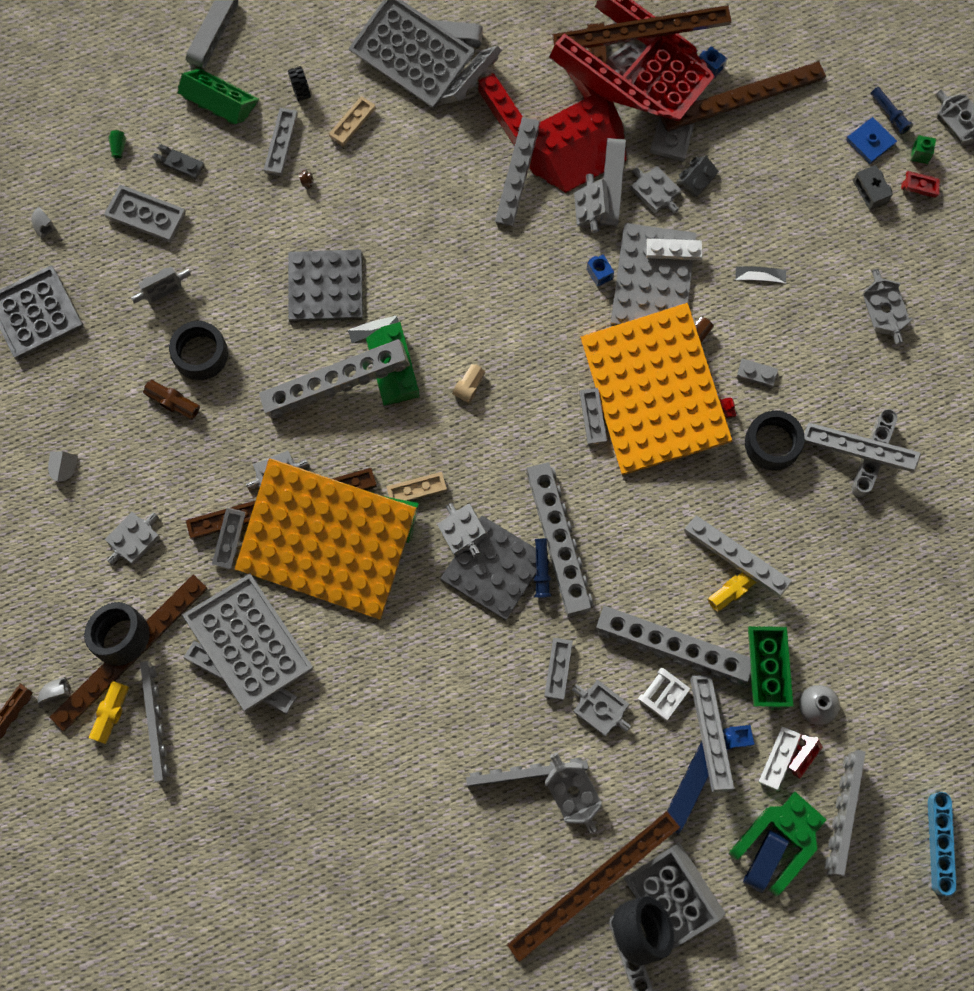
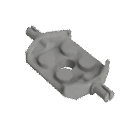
[936,89,974,146]
[863,268,912,345]
[545,753,602,834]

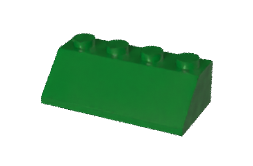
[177,68,259,125]
[366,322,420,406]
[748,626,793,710]

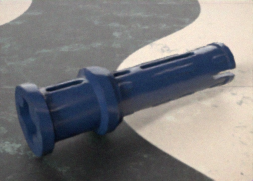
[870,86,913,135]
[534,538,552,597]

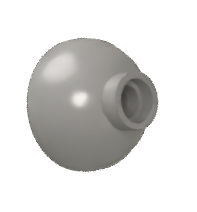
[799,685,840,725]

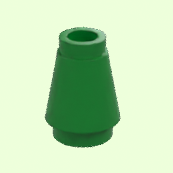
[108,130,126,158]

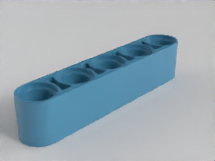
[928,792,956,896]

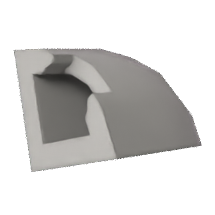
[31,207,56,239]
[48,451,78,481]
[38,677,70,705]

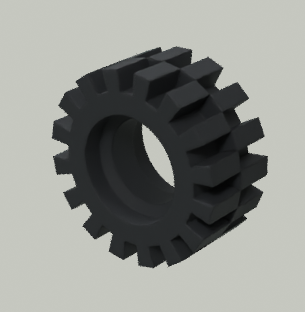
[288,66,311,101]

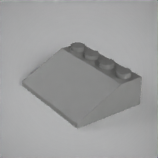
[624,842,726,949]

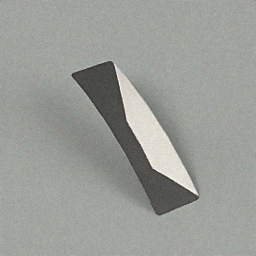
[735,266,786,283]
[348,316,399,343]

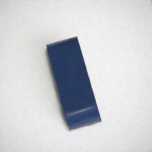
[743,830,789,894]

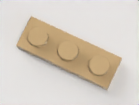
[329,96,376,147]
[386,472,447,501]

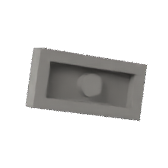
[736,358,778,388]

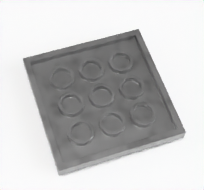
[288,249,363,322]
[0,265,84,360]
[440,516,536,621]

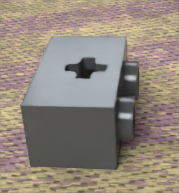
[853,165,893,210]

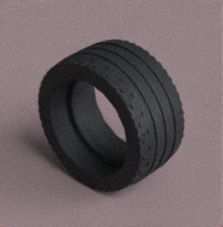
[169,321,228,381]
[745,410,805,471]
[84,602,150,666]
[612,896,674,966]

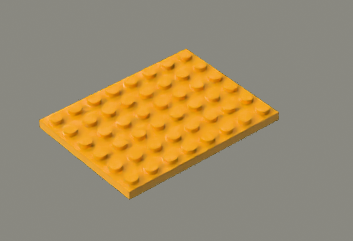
[581,303,732,475]
[235,458,417,619]

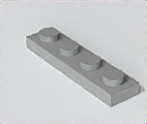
[264,108,298,176]

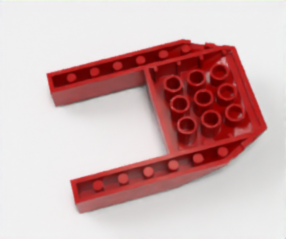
[549,0,715,121]
[478,70,627,193]

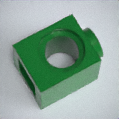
[910,135,936,164]

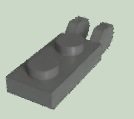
[152,144,205,180]

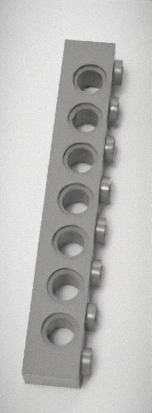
[259,339,410,418]
[526,462,593,617]
[595,606,751,686]

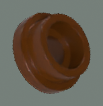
[299,170,314,188]

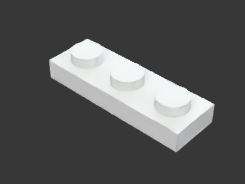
[646,238,702,260]
[759,727,802,791]

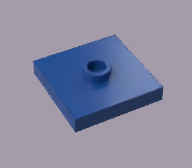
[846,117,897,164]

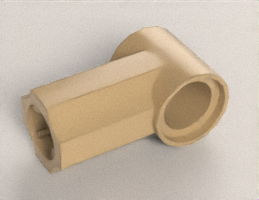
[452,364,485,403]

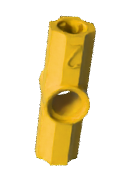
[707,572,757,612]
[89,681,130,744]

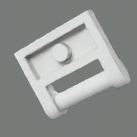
[638,668,691,721]

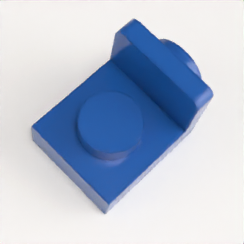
[722,725,755,750]

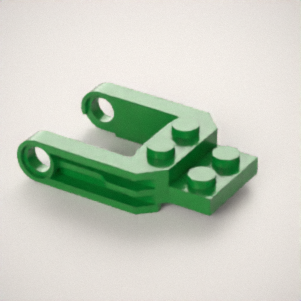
[728,792,827,897]

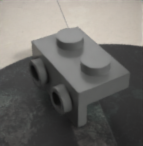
[676,156,719,197]

